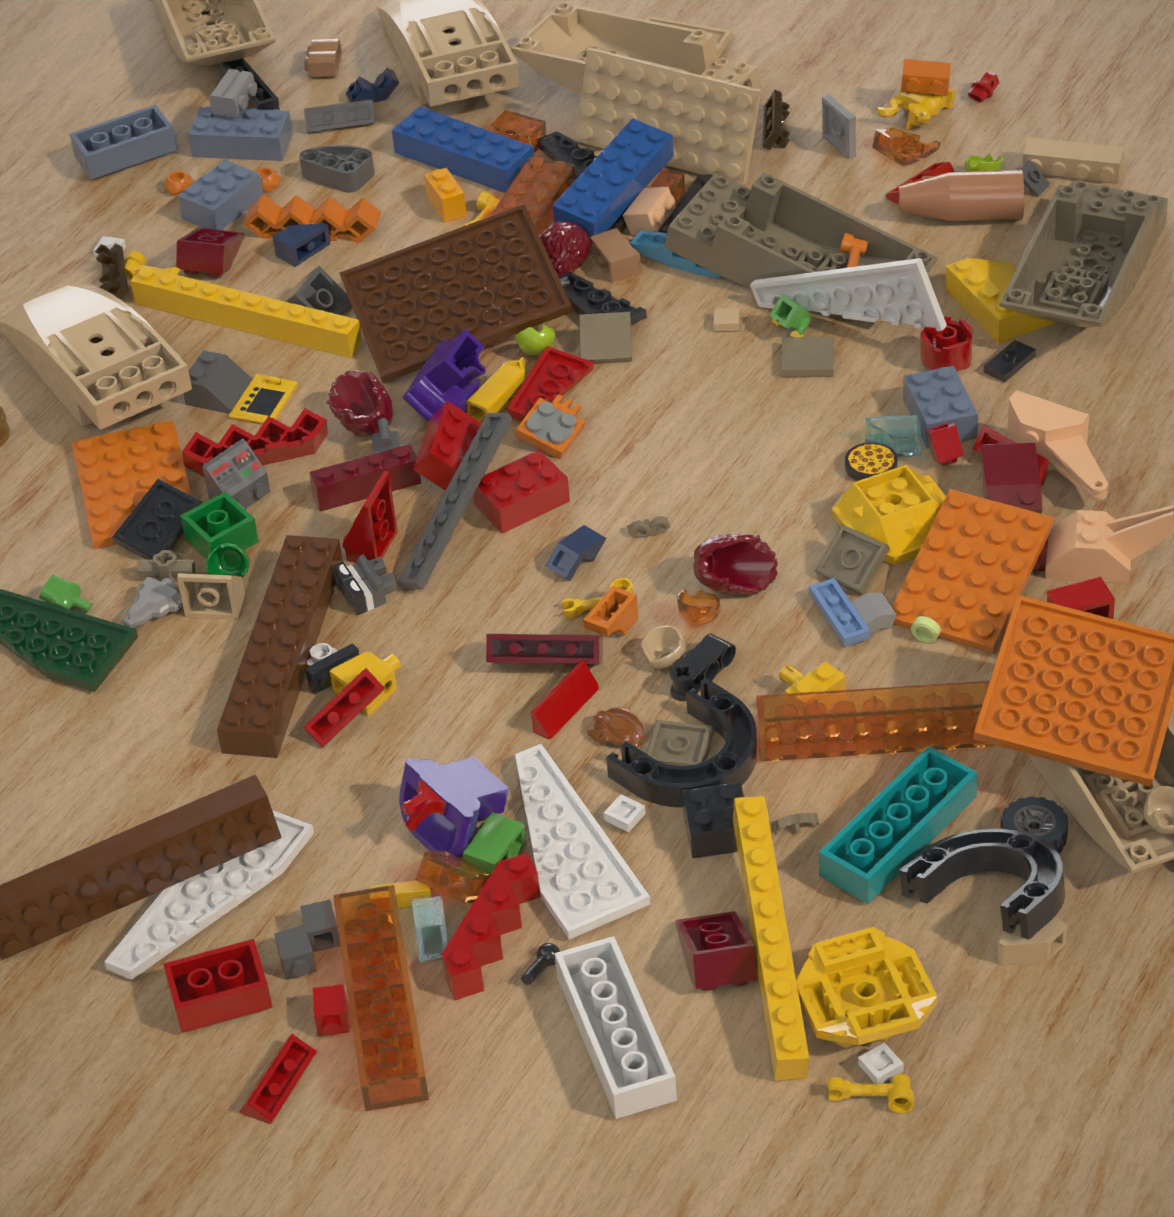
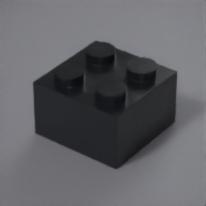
[682,782,744,858]

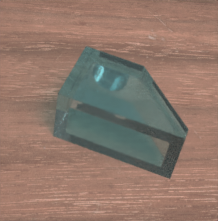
[865,415,921,457]
[411,894,448,961]

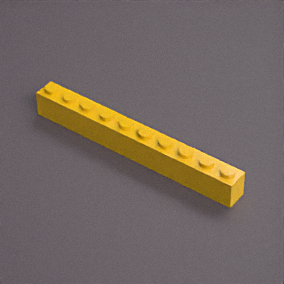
[130,267,362,358]
[733,796,809,1081]

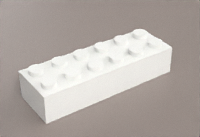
[555,936,677,1119]

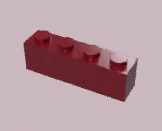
[309,444,421,512]
[486,633,603,664]

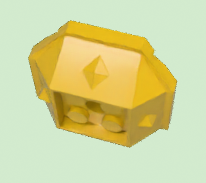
[832,465,946,565]
[796,927,937,1049]

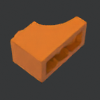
[583,586,638,637]

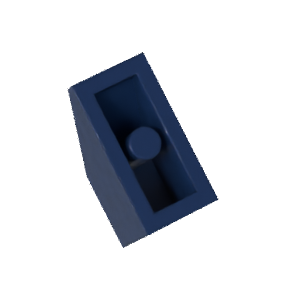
[272,223,330,267]

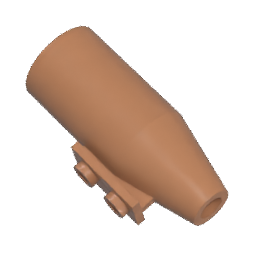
[899,170,1024,222]

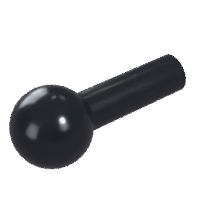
[521,943,560,985]

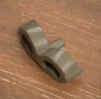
[627,516,670,538]
[772,813,820,835]

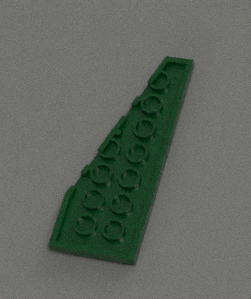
[0,589,138,692]

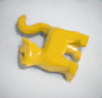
[876,87,955,130]

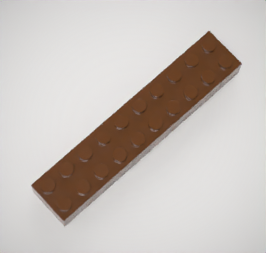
[217,535,343,758]
[0,774,282,961]

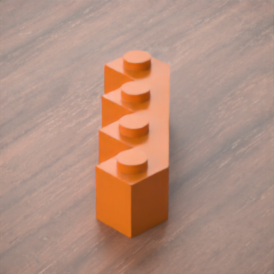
[243,194,381,242]

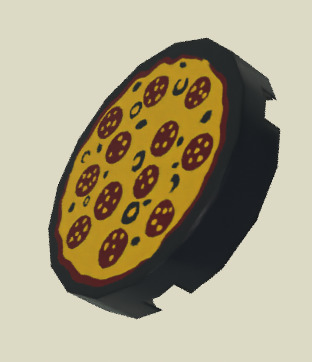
[845,442,898,481]

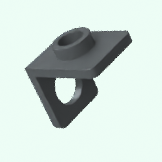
[1015,160,1050,197]

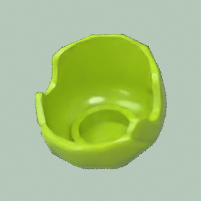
[965,154,1003,172]
[514,324,556,356]

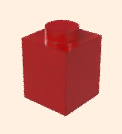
[925,422,964,465]
[313,984,349,1036]

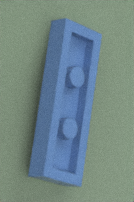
[809,578,870,647]

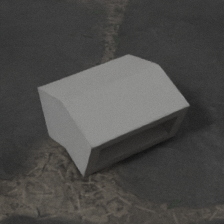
[851,592,897,634]

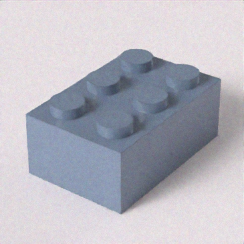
[178,159,263,230]
[903,366,978,449]

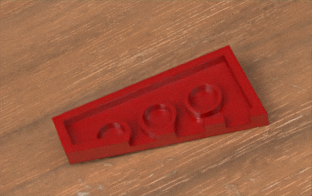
[506,346,594,421]

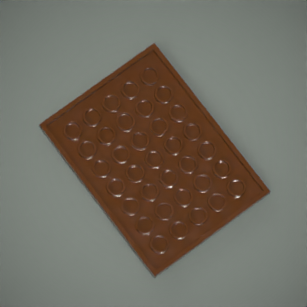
[339,204,573,383]

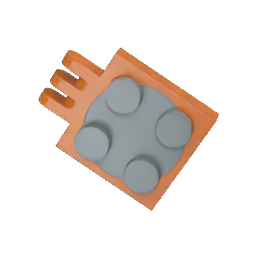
[514,394,585,459]

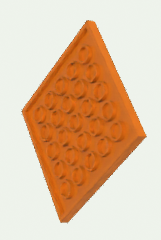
[973,595,1174,787]

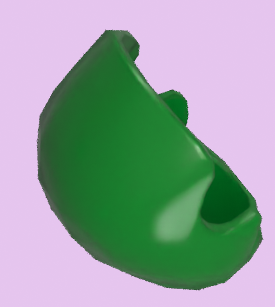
[205,542,250,578]

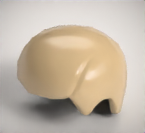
[641,625,686,669]
[1143,786,1174,834]

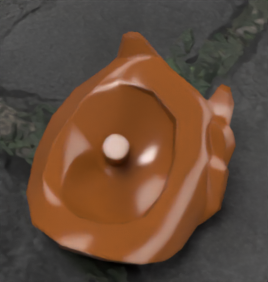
[587,707,645,747]

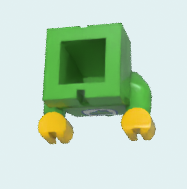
[769,294,812,337]

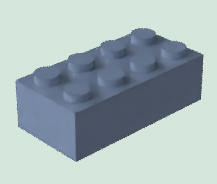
[70,104,177,180]
[188,107,293,161]

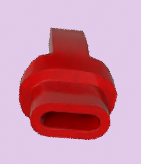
[968,72,1000,103]

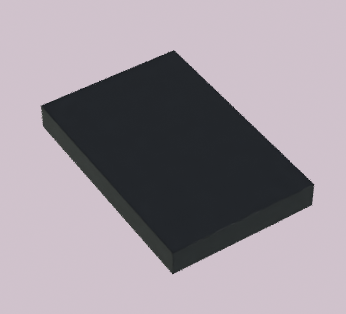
[112,478,203,559]

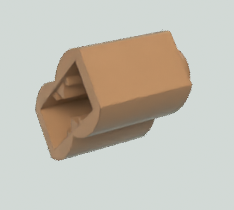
[304,38,342,77]

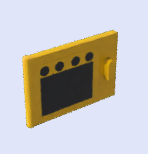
[229,374,298,424]

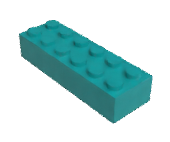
[819,746,977,904]

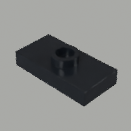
[984,340,1036,382]

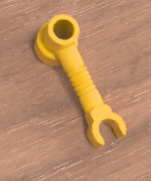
[465,191,506,225]
[125,251,180,280]
[562,578,634,619]
[828,1074,914,1114]

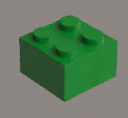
[180,492,259,559]

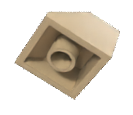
[177,573,246,619]

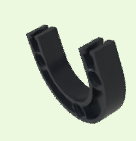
[606,677,757,808]
[899,829,1065,940]

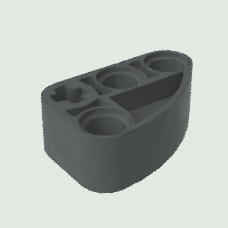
[299,145,375,193]

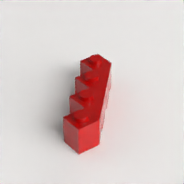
[182,408,328,477]
[442,853,541,1000]

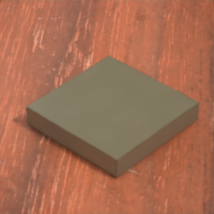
[579,312,632,363]
[782,337,833,377]
[815,524,890,595]
[646,720,713,766]

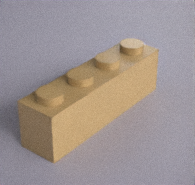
[1023,137,1124,184]

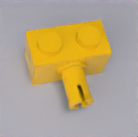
[778,661,846,729]

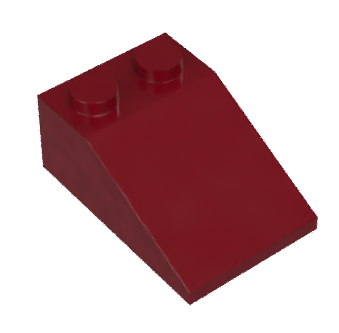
[176,227,244,277]
[981,443,1043,514]
[675,911,757,991]

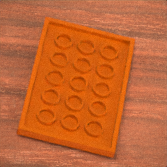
[71,420,192,549]
[892,489,1054,654]

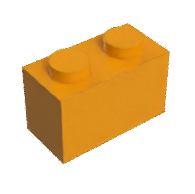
[424,168,467,223]

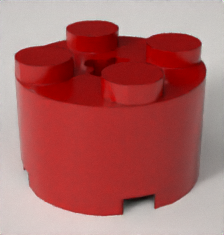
[920,316,973,372]

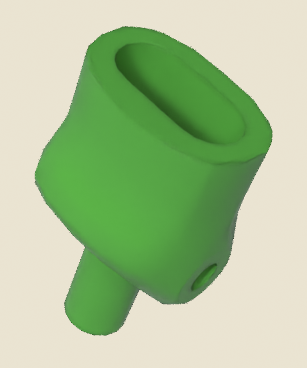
[39,575,93,613]

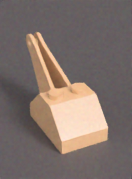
[1007,390,1108,501]
[1045,505,1174,583]

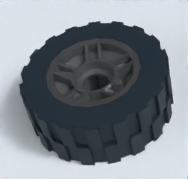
[1001,796,1068,853]

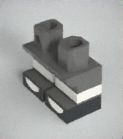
[333,554,397,615]

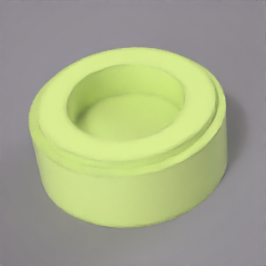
[911,616,941,643]

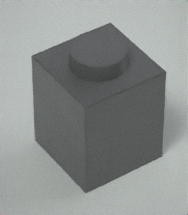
[300,899,341,952]
[274,925,317,980]

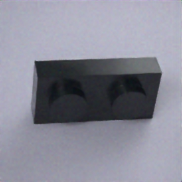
[305,643,359,694]

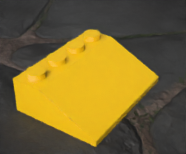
[945,258,1056,344]

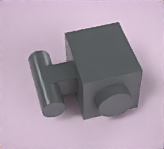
[371,418,400,453]

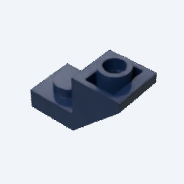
[346,67,400,103]
[545,525,607,581]

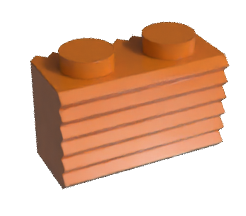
[901,59,951,97]

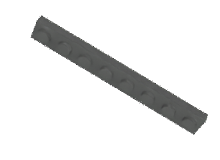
[397,413,513,590]

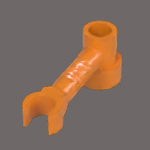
[839,233,868,268]

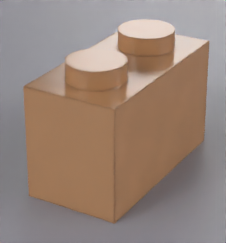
[590,228,641,283]

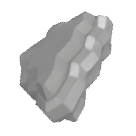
[123,577,183,629]

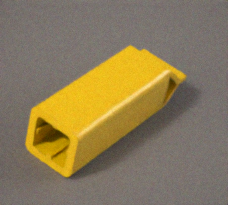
[466,357,526,422]

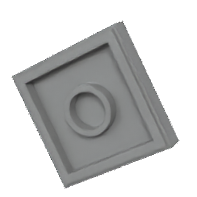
[822,95,856,159]

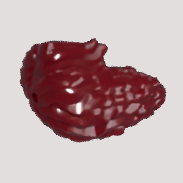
[540,222,591,276]
[326,369,393,437]
[693,534,778,595]

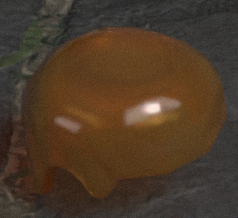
[677,589,721,625]

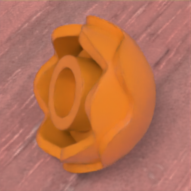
[255,167,280,192]
[164,171,194,196]

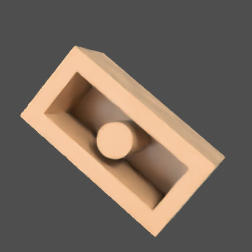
[623,187,676,235]

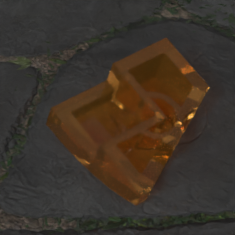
[872,127,940,166]

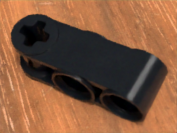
[670,633,736,701]

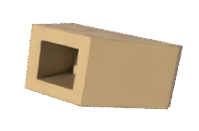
[997,917,1067,966]

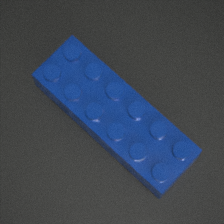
[392,106,535,194]
[553,118,674,237]

